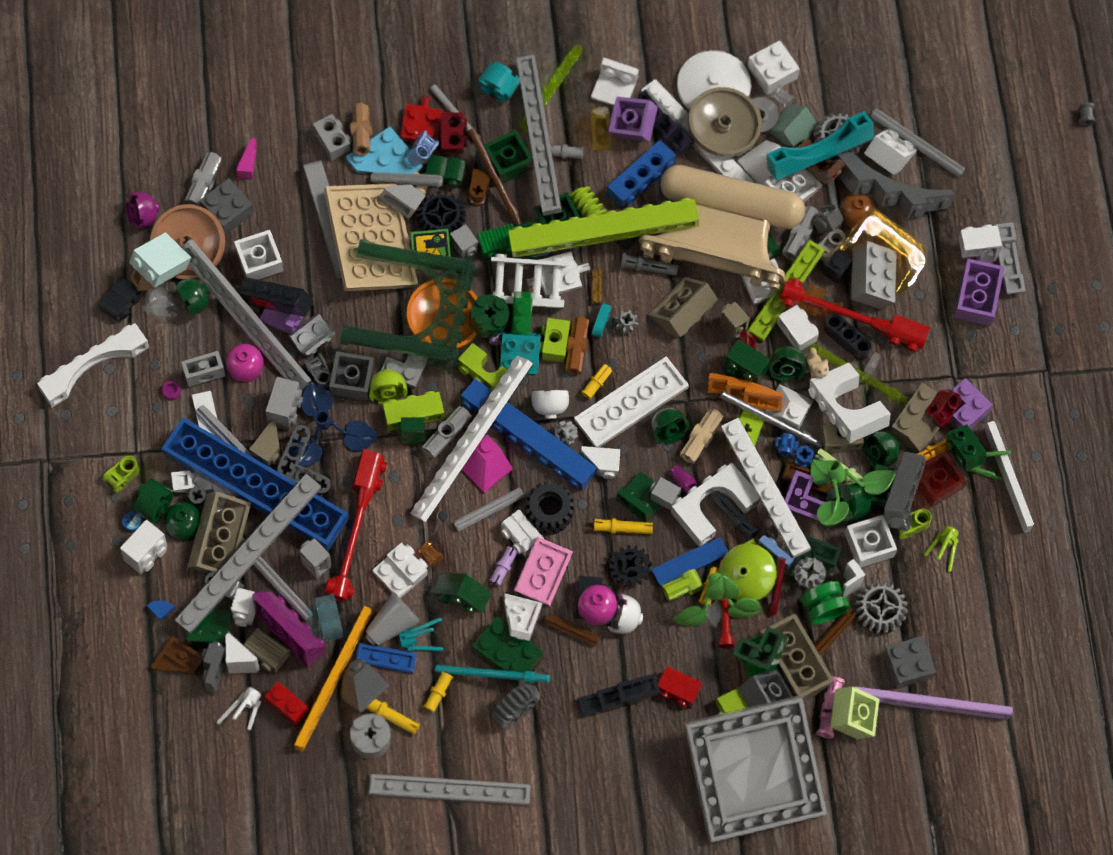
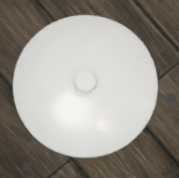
[677,51,751,111]

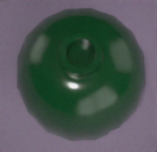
[175,278,210,317]
[768,346,806,383]
[650,408,690,445]
[863,431,900,469]
[164,502,201,542]

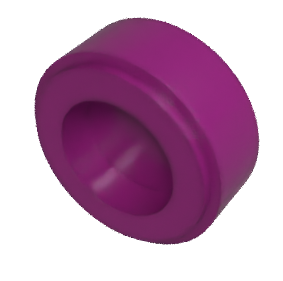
[162,380,181,401]

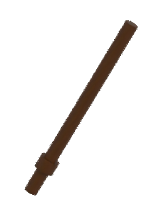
[468,128,522,227]

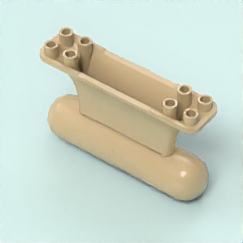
[639,165,805,291]

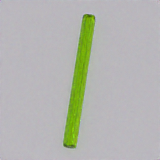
[519,45,582,133]

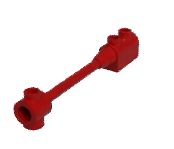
[779,278,930,352]
[324,449,387,602]

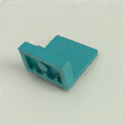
[500,331,541,374]

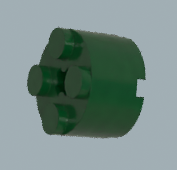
[469,295,509,338]
[130,479,174,525]
[826,482,871,523]

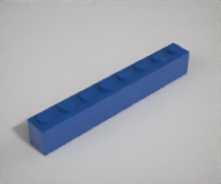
[461,378,597,491]

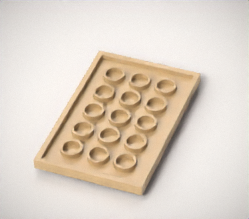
[324,184,418,291]

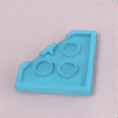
[346,127,424,174]

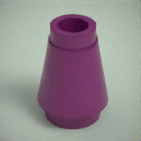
[669,465,697,494]

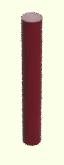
[769,557,786,615]

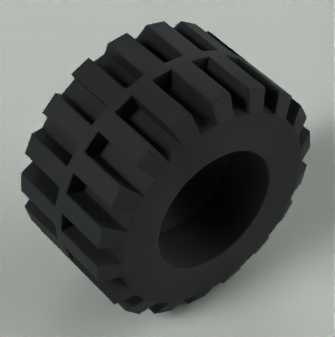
[525,481,574,534]

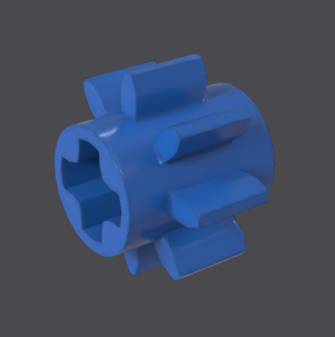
[774,433,799,457]

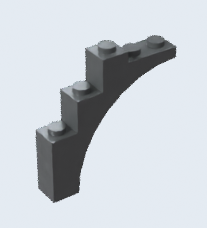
[835,152,955,219]

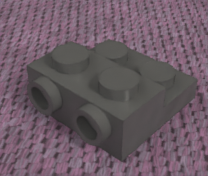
[202,642,226,695]

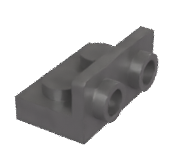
[288,313,335,356]

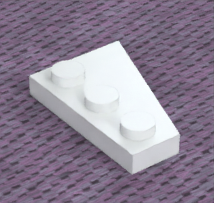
[503,594,542,640]

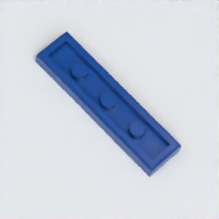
[651,537,728,588]

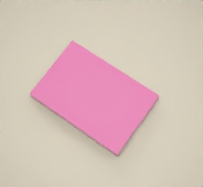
[514,536,573,606]

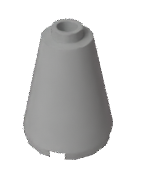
[365,592,420,645]

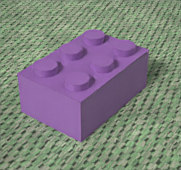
[954,259,1004,326]

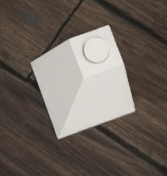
[737,140,781,185]
[765,384,814,429]

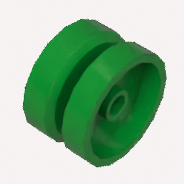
[800,581,850,625]

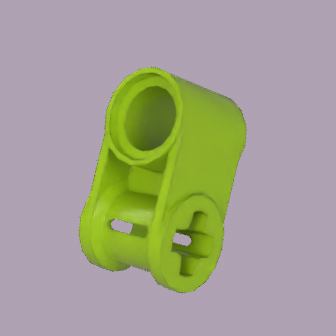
[102,456,139,493]
[898,509,932,539]

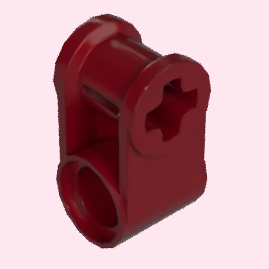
[926,390,961,427]

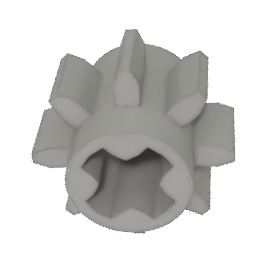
[615,310,639,335]
[554,421,578,445]

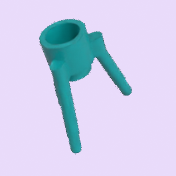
[399,618,443,651]

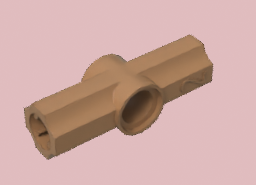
[350,103,372,156]

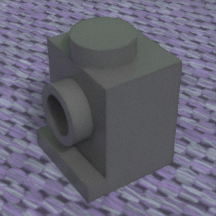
[813,204,844,234]

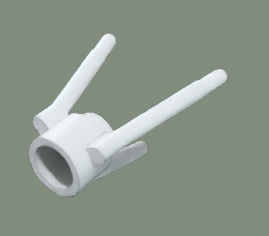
[216,687,261,730]

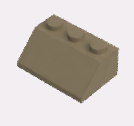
[648,277,718,337]
[890,383,945,453]

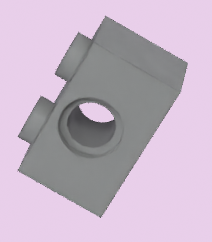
[181,351,225,387]

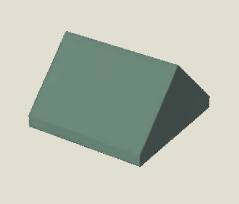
[768,104,818,148]

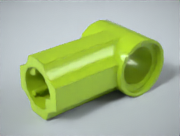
[662,569,704,602]

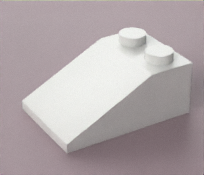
[763,169,823,203]

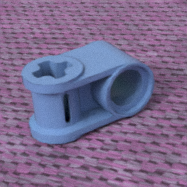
[407,130,439,166]

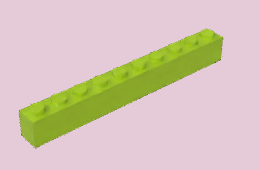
[508,198,699,258]

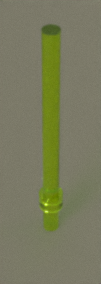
[810,343,910,405]

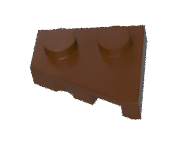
[151,636,204,675]

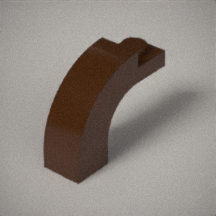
[793,139,845,184]

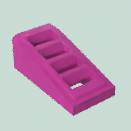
[236,138,257,180]

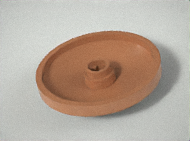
[150,204,225,280]

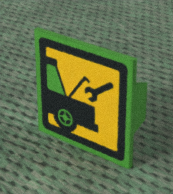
[411,229,451,269]

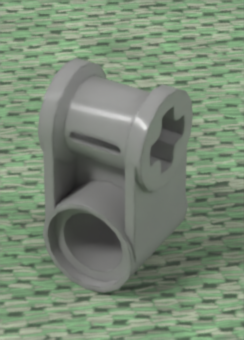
[818,229,845,265]

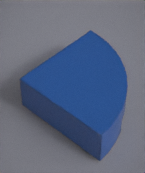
[147,601,175,621]

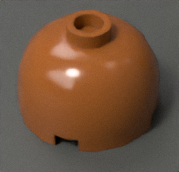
[839,194,876,231]

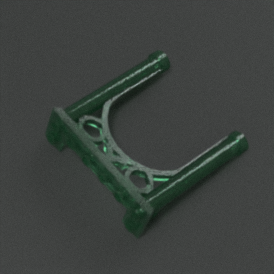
[340,239,475,374]

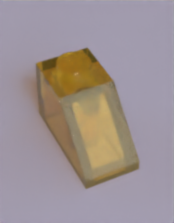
[589,107,611,150]

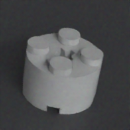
[350,714,391,759]

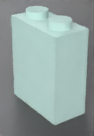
[129,232,191,287]

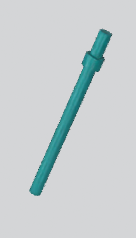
[436,665,550,683]

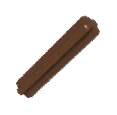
[814,609,857,655]
[545,613,600,646]

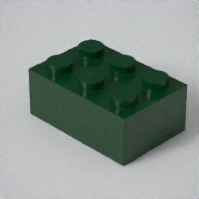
[472,617,544,686]

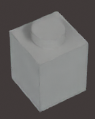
[649,478,681,510]

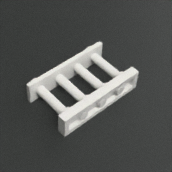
[491,254,567,309]

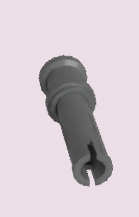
[620,252,678,277]

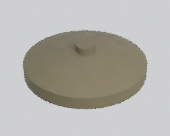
[688,87,762,157]

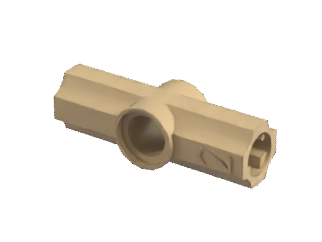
[680,408,723,464]

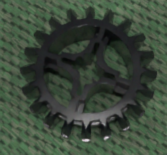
[416,190,466,238]

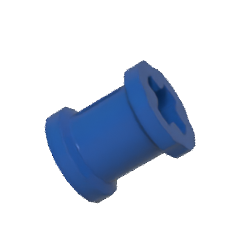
[794,446,814,468]

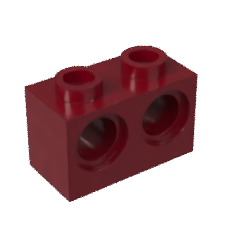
[441,112,467,153]

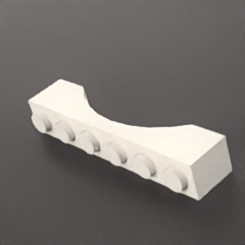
[37,323,149,407]

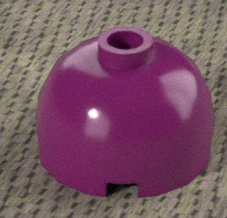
[125,192,159,230]

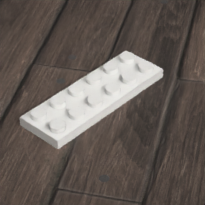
[574,356,689,448]

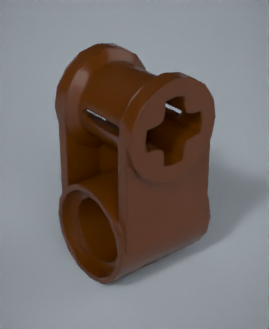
[469,169,491,206]

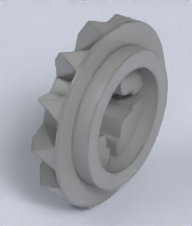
[794,557,826,588]

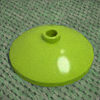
[719,544,777,601]

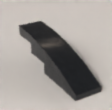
[637,89,695,155]
[577,674,660,718]

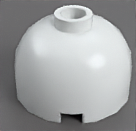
[531,390,569,419]
[608,594,643,634]

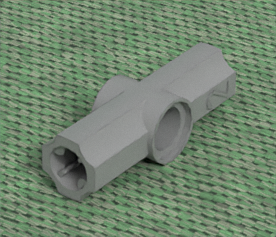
[185,152,222,207]
[782,206,818,261]
[422,406,472,459]

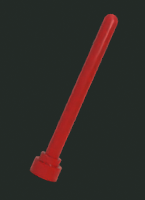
[718,558,734,649]

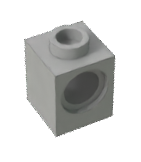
[450,225,478,259]

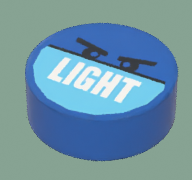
[122,512,143,532]

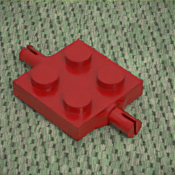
[401,96,443,144]

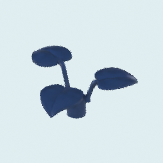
[290,382,378,467]

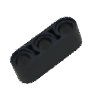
[824,313,872,360]

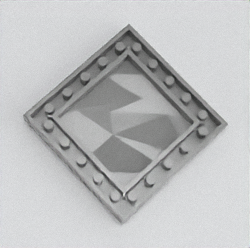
[683,696,827,842]

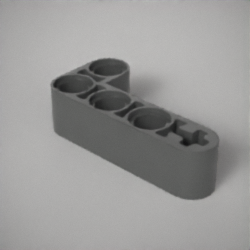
[885,452,926,531]

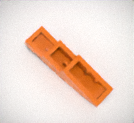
[708,373,783,412]

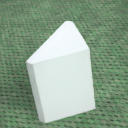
[226,633,260,674]

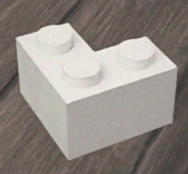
[958,225,1002,262]

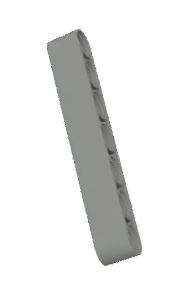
[303,160,342,279]

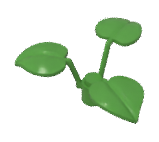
[811,459,895,526]
[673,573,762,627]

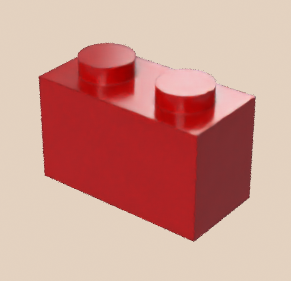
[658,666,702,708]
[265,682,309,727]

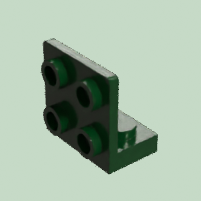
[616,472,661,522]
[187,610,231,649]

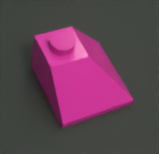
[461,435,513,493]

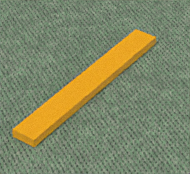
[294,606,372,752]

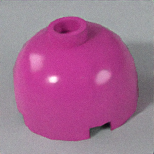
[226,344,264,383]
[578,585,617,625]

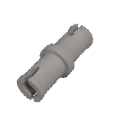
[550,144,584,159]

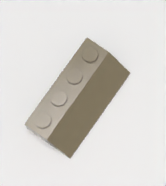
[187,491,251,574]
[759,614,834,702]

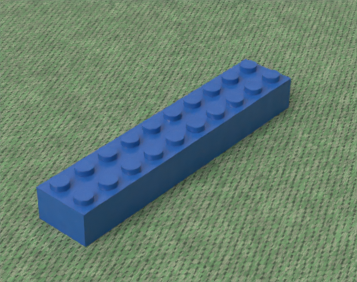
[162,417,349,551]

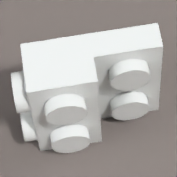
[372,543,428,598]

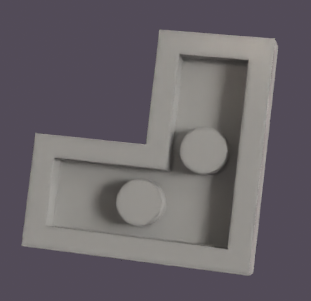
[381,347,430,389]

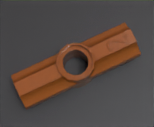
[565,316,589,375]

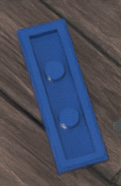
[355,643,417,674]

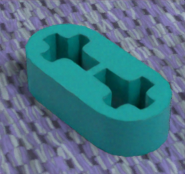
[592,303,612,338]

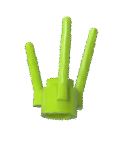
[924,526,959,572]

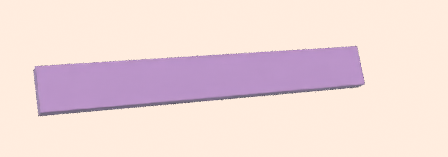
[855,687,1013,720]

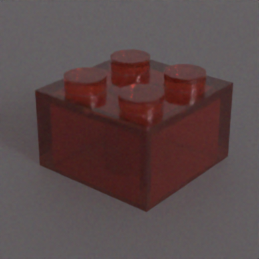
[917,451,967,508]

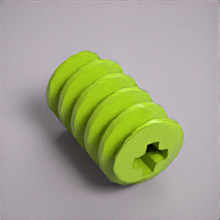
[569,186,607,217]

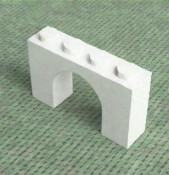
[809,363,890,443]
[671,463,761,547]

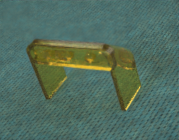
[840,208,926,294]

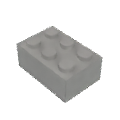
[851,241,896,310]

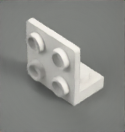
[591,58,639,106]

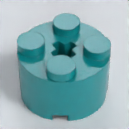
[478,61,521,104]

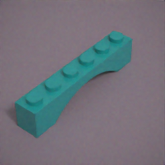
[766,112,874,181]

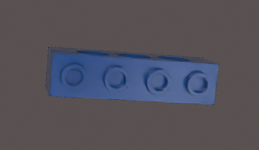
[607,140,676,209]

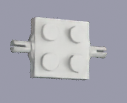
[527,251,590,298]

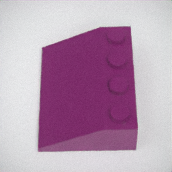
[252,592,326,668]

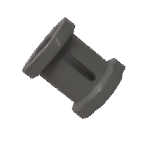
[1078,102,1095,126]
[189,487,206,510]

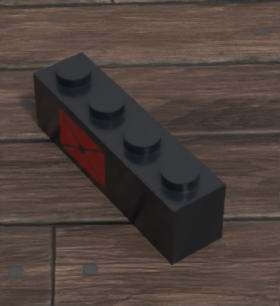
[237,277,314,317]

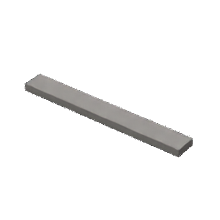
[369,774,530,806]

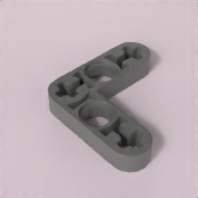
[278,425,331,494]

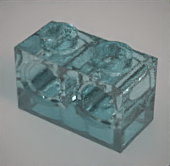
[315,594,343,642]

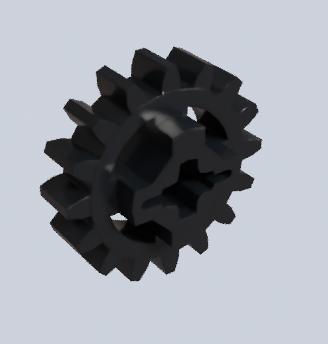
[610,545,652,587]

